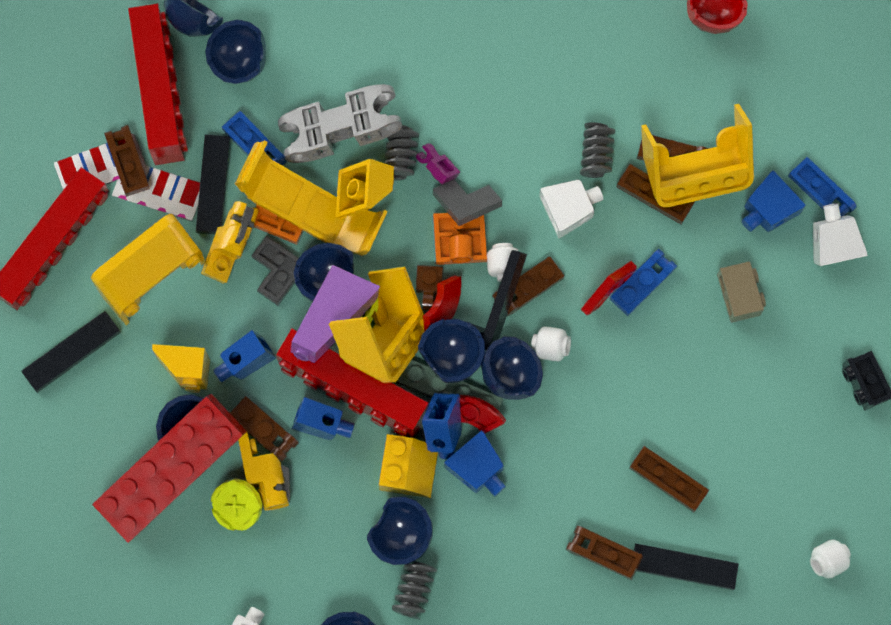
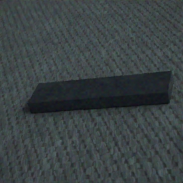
[196,135,230,234]
[482,250,527,350]
[21,311,121,393]
[633,543,739,590]

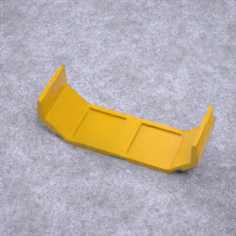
[235,140,388,256]

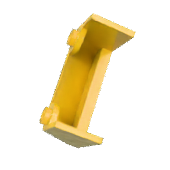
[641,104,754,207]
[91,214,205,325]
[329,267,424,383]

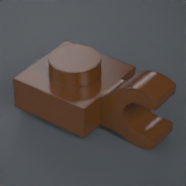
[416,265,443,310]

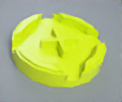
[211,479,262,531]

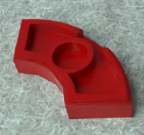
[423,275,461,332]
[460,395,506,434]

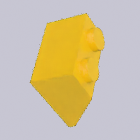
[335,159,394,219]
[152,344,210,393]
[379,434,438,498]

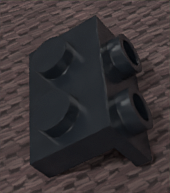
[842,351,891,411]

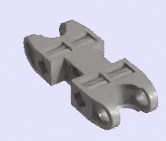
[278,84,402,163]

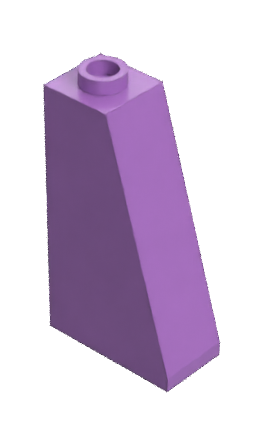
[291,265,380,363]

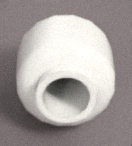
[487,243,518,282]
[531,327,571,362]
[810,539,851,579]

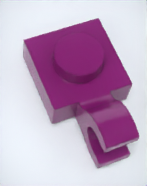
[416,143,460,184]

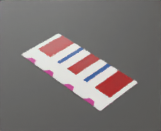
[54,133,147,189]
[112,166,200,221]

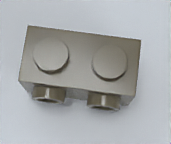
[717,261,766,323]

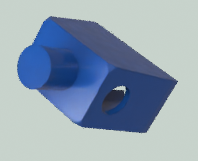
[741,170,806,232]
[213,330,276,382]
[422,393,462,459]
[291,397,354,440]
[444,430,506,497]

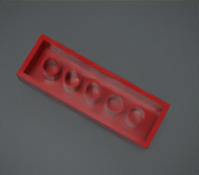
[128,3,188,165]
[276,328,429,438]
[92,394,247,543]

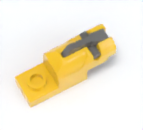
[201,201,259,284]
[238,432,290,511]

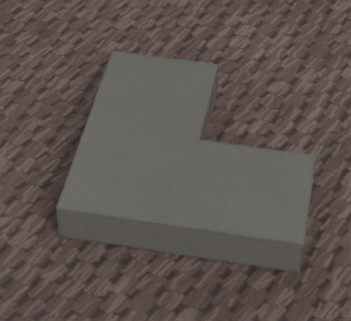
[433,180,502,226]
[252,236,299,306]

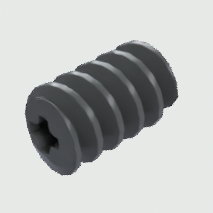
[580,122,616,178]
[384,125,419,181]
[392,561,437,620]

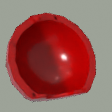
[687,0,748,34]

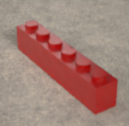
[0,167,109,310]

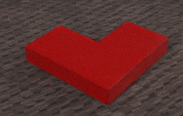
[580,261,637,315]

